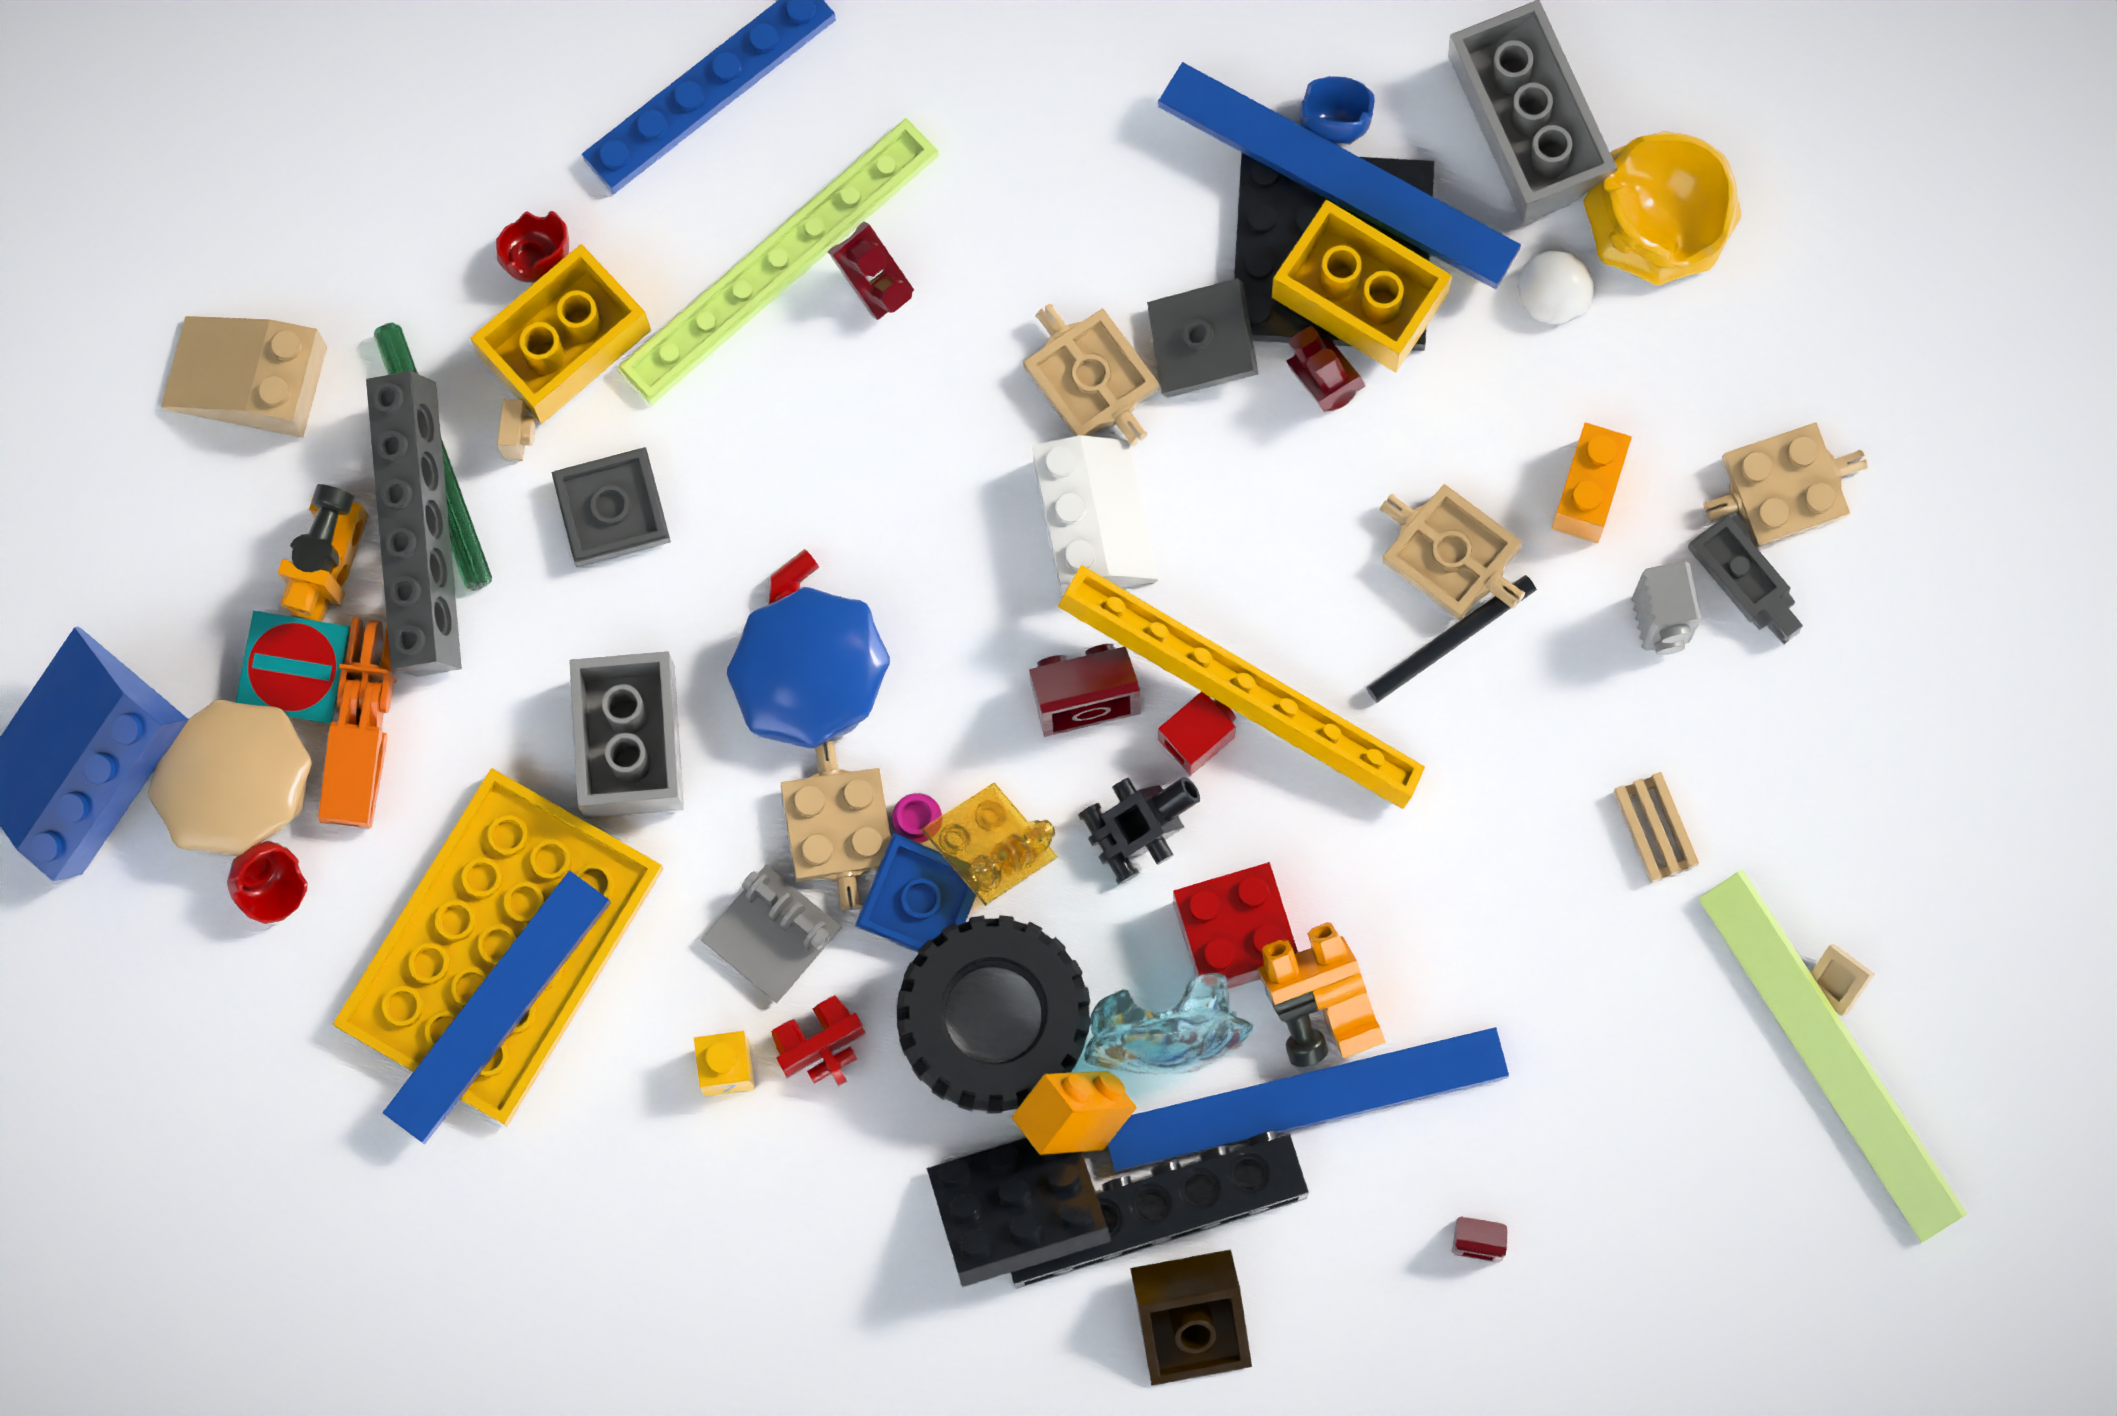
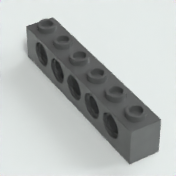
[366,371,462,677]

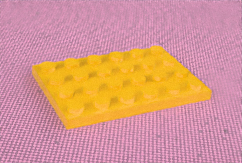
[332,768,664,1127]

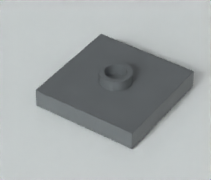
[1147,278,1259,398]
[551,447,671,568]

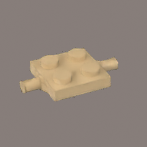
[1023,304,1159,446]
[1703,422,1868,547]
[1380,483,1525,621]
[780,741,891,910]

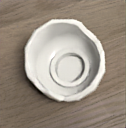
[1517,250,1595,325]

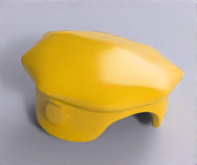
[1583,131,1741,286]

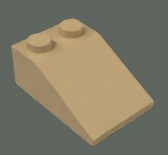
[161,316,327,438]

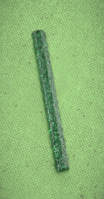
[374,322,493,591]

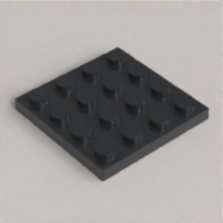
[1234,152,1435,351]

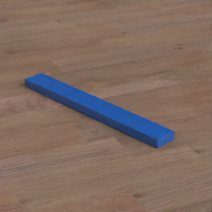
[1158,62,1521,290]
[1108,1027,1509,1173]

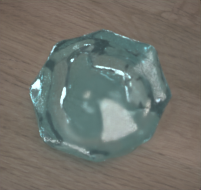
[1084,973,1253,1075]

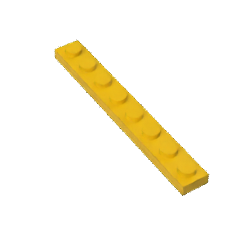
[1057,565,1425,809]

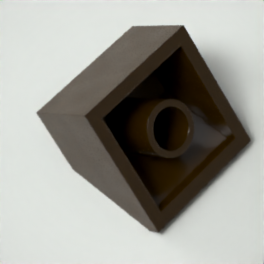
[1130,1249,1252,1386]

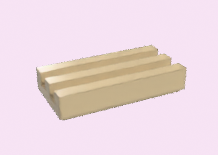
[1613,771,1699,884]

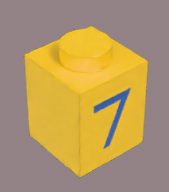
[693,1030,755,1097]

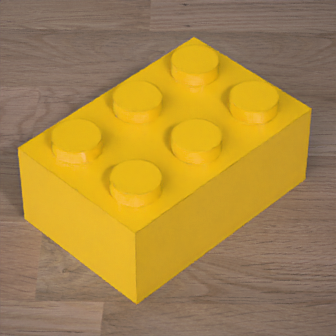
[1272,199,1452,373]
[470,243,652,425]

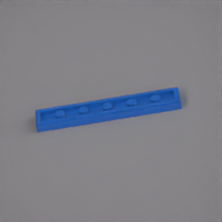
[382,870,611,1145]

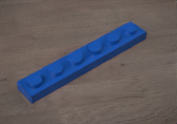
[581,0,836,195]

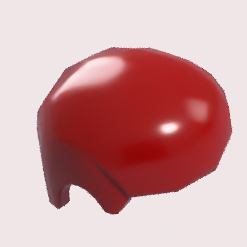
[496,210,569,283]
[227,841,308,925]

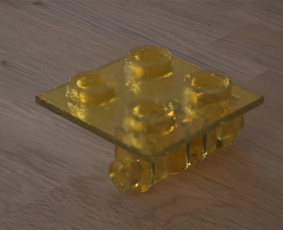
[921,782,1058,906]

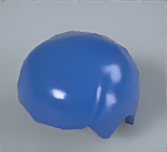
[1299,76,1375,145]

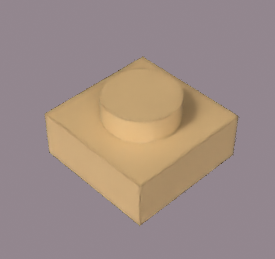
[497,398,535,461]
[1810,944,1875,1016]

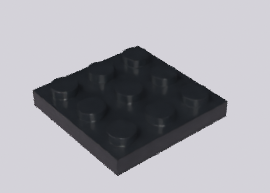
[926,1137,1111,1287]

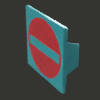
[235,610,350,724]

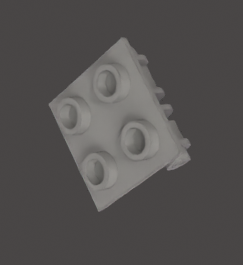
[701,864,842,1004]

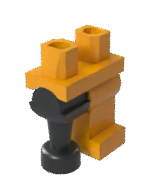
[277,484,369,622]
[1257,922,1386,1067]

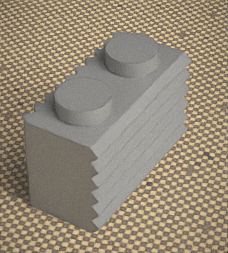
[1631,562,1702,655]

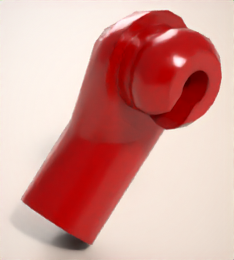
[768,549,819,605]

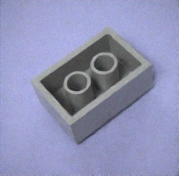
[569,651,684,819]

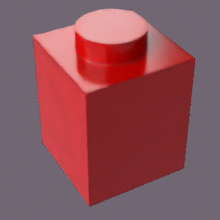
[1158,691,1236,776]

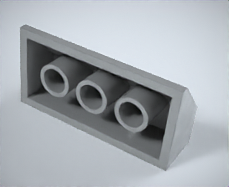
[1448,0,1617,223]

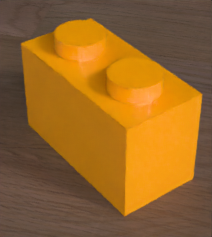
[1551,422,1632,543]
[1011,1071,1137,1155]

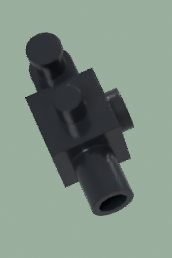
[1078,777,1201,885]

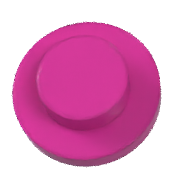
[892,793,942,843]

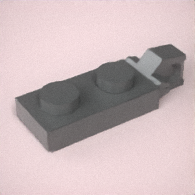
[1688,514,1803,645]

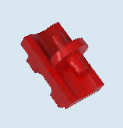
[771,995,866,1087]

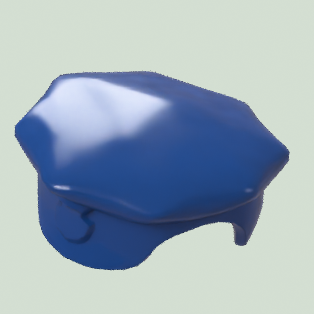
[726,587,890,748]

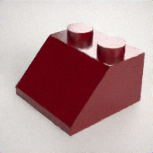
[1029,644,1140,737]

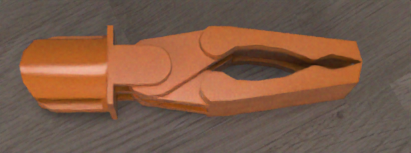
[318,617,397,829]

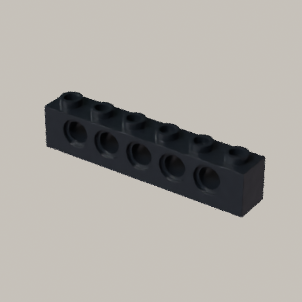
[1011,1130,1309,1290]

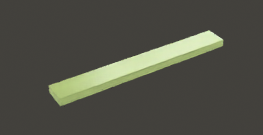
[617,118,939,406]
[1698,870,1968,1243]

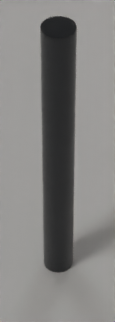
[1366,575,1537,703]

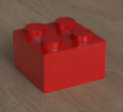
[1172,862,1298,997]

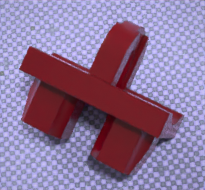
[827,221,915,320]
[1286,326,1366,412]

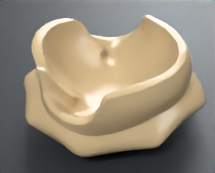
[148,700,312,856]

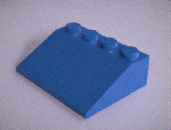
[0,626,189,882]

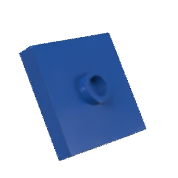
[854,833,986,953]

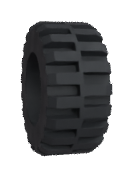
[897,915,1091,1114]

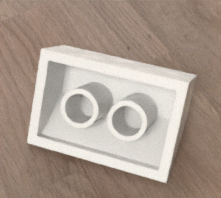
[1032,435,1158,599]

